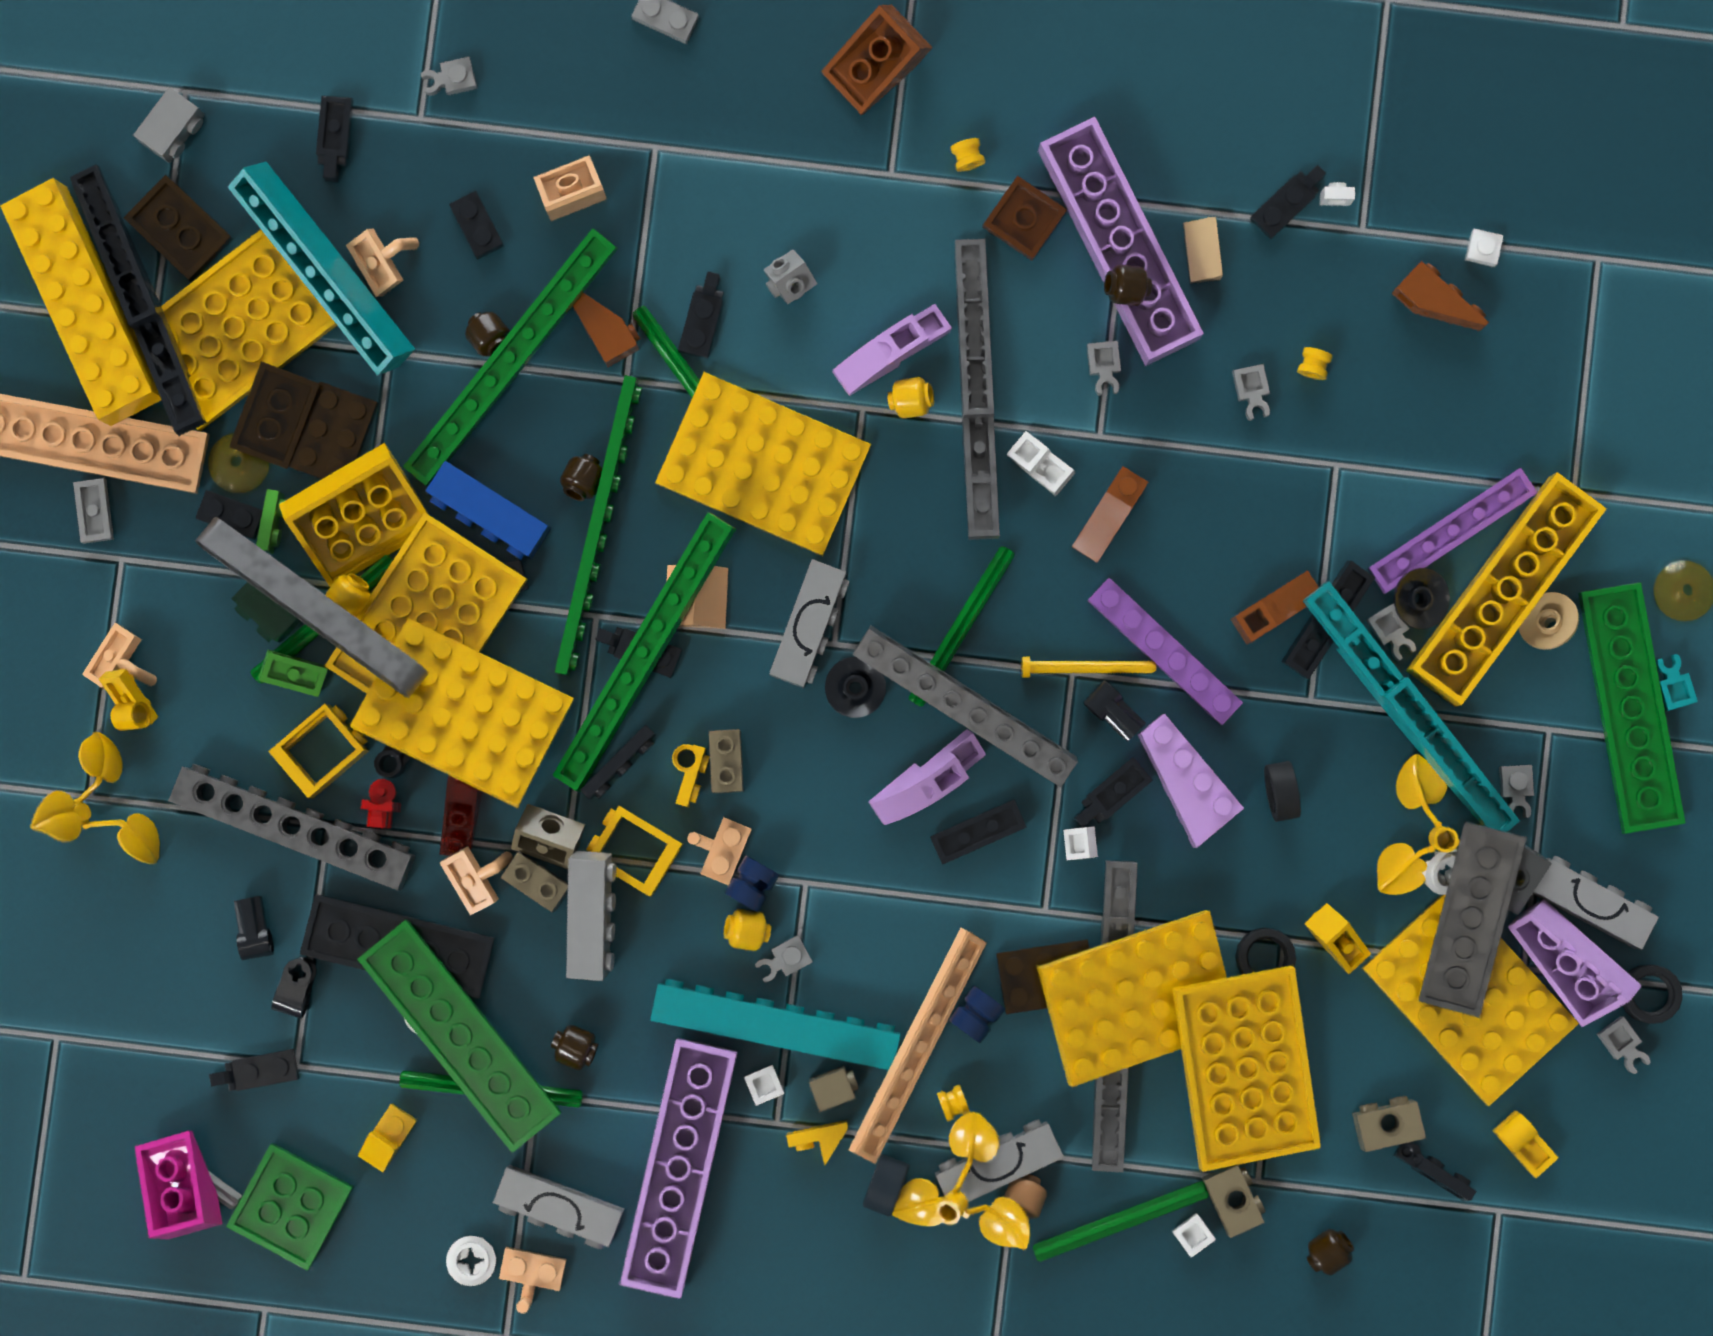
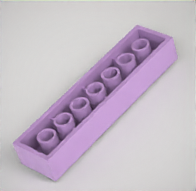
[1038,117,1204,366]
[620,1037,738,1299]

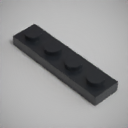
[1281,560,1375,679]

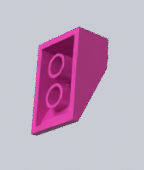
[135,1131,222,1239]

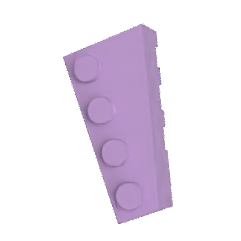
[1138,713,1244,848]
[1508,899,1642,1027]

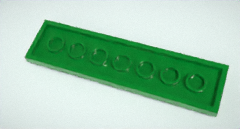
[1578,582,1686,834]
[357,920,562,1153]

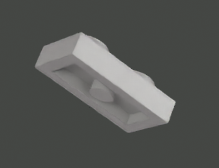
[631,0,699,44]
[73,478,114,544]

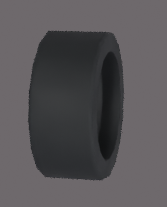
[1264,761,1301,822]
[1235,928,1297,975]
[1622,964,1683,1024]

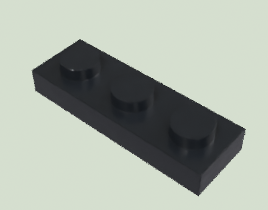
[580,725,656,799]
[930,800,1027,865]

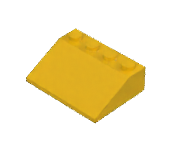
[279,442,428,587]

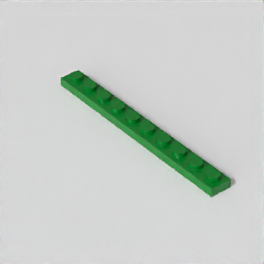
[403,228,618,486]
[555,375,642,677]
[553,512,736,792]

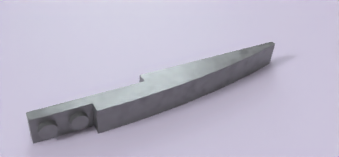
[955,239,1000,540]
[1092,860,1138,1172]

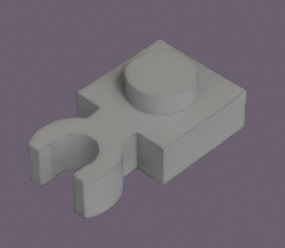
[420,57,477,96]
[1087,341,1121,396]
[1232,364,1270,421]
[1366,603,1417,661]
[1499,765,1534,818]
[755,935,813,982]
[1597,1016,1651,1074]

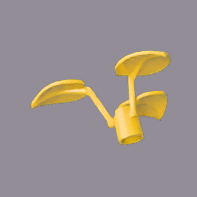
[30,731,160,864]
[1377,754,1481,895]
[892,1112,1030,1250]

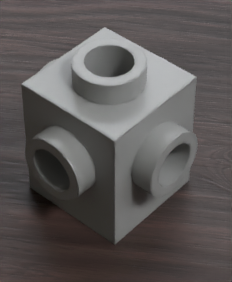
[764,249,818,304]

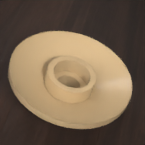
[1518,592,1579,650]

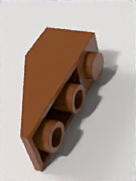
[1392,261,1489,331]
[1231,570,1319,644]

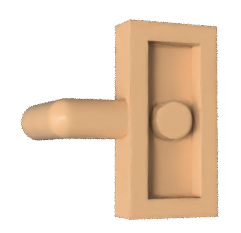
[346,229,419,297]
[82,623,157,689]
[687,817,752,885]
[439,846,513,915]
[499,1247,567,1313]

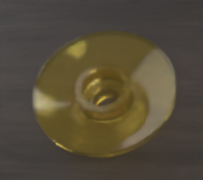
[208,433,269,493]
[1654,561,1713,621]

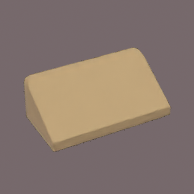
[1183,217,1223,283]

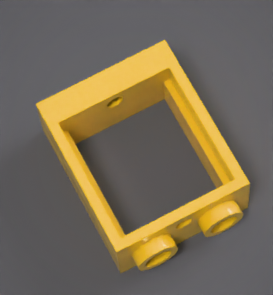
[268,703,369,799]
[586,806,684,897]

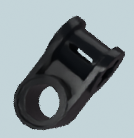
[271,957,317,1019]

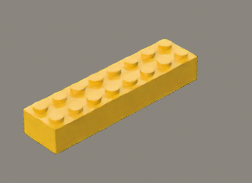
[0,178,161,426]
[1405,472,1607,707]

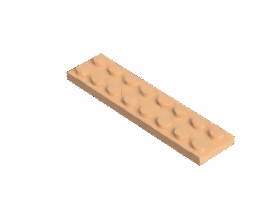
[0,394,210,494]

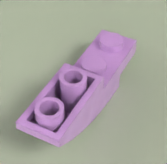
[832,304,952,396]
[869,729,986,825]

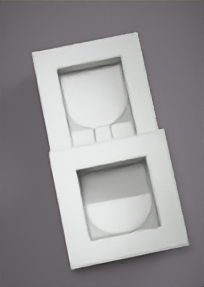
[1007,431,1075,496]

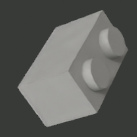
[133,87,205,163]

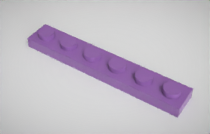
[1368,468,1538,594]
[1087,578,1243,725]

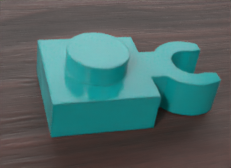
[1656,654,1698,711]

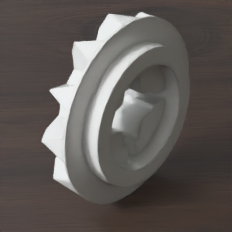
[1422,848,1457,895]
[446,1235,497,1286]

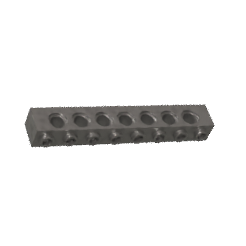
[853,625,1078,787]
[168,764,415,890]

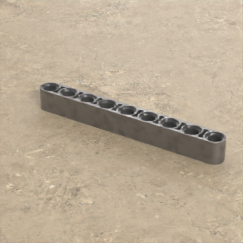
[195,517,429,698]

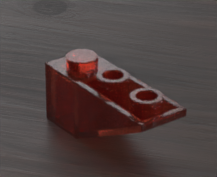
[440,775,482,856]

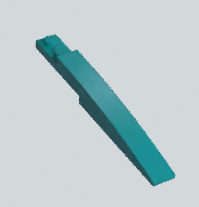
[1303,581,1520,832]

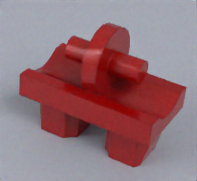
[361,779,401,829]

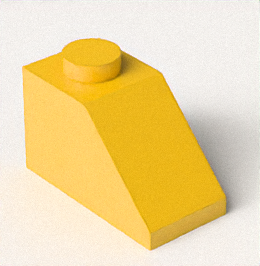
[1304,903,1371,974]

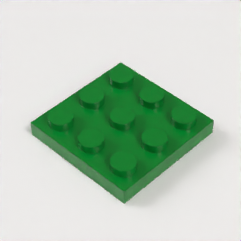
[226,1143,354,1271]

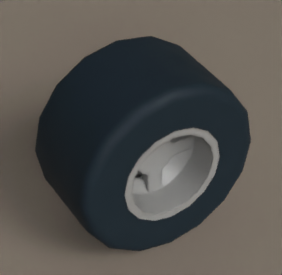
[863,1155,909,1216]

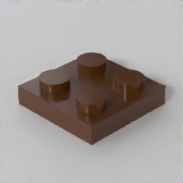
[983,176,1067,261]

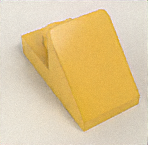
[358,1103,418,1172]
[786,1120,848,1165]

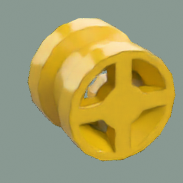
[950,138,986,172]
[1297,347,1333,380]
[937,1084,970,1122]

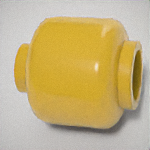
[888,377,934,419]
[325,573,371,618]
[724,909,771,951]

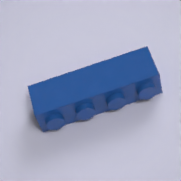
[425,461,551,560]

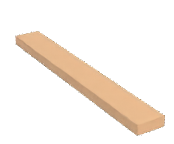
[849,928,987,1164]

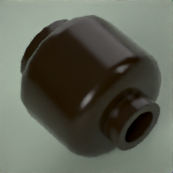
[1104,264,1152,306]
[465,312,510,357]
[560,454,602,501]
[551,1025,599,1070]
[1307,1229,1355,1276]

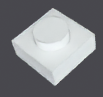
[1320,182,1355,206]
[1465,229,1504,267]
[1063,826,1098,860]
[744,1064,785,1106]
[1172,1213,1216,1258]

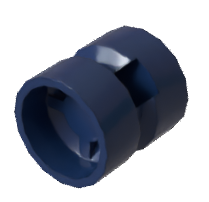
[724,856,780,912]
[949,985,1006,1044]

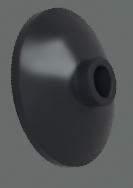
[1394,568,1450,629]
[825,657,886,718]

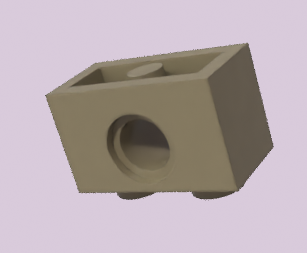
[709,729,744,794]
[511,804,585,869]
[501,852,568,912]
[809,1065,859,1112]
[1352,1096,1426,1152]
[1201,1165,1266,1238]

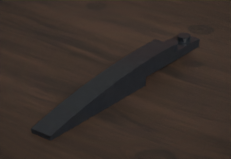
[70,164,207,436]

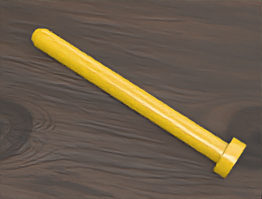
[1021,657,1156,678]

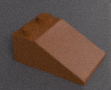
[821,5,933,115]

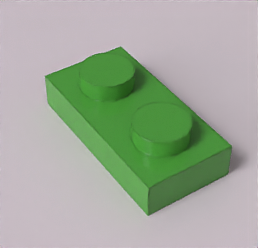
[256,489,286,554]
[258,649,328,697]

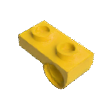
[98,669,159,731]
[672,744,710,807]
[1492,1110,1559,1178]

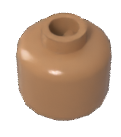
[1004,1174,1047,1221]

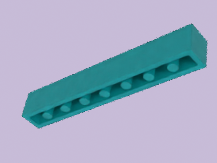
[228,161,415,376]
[650,979,900,1070]

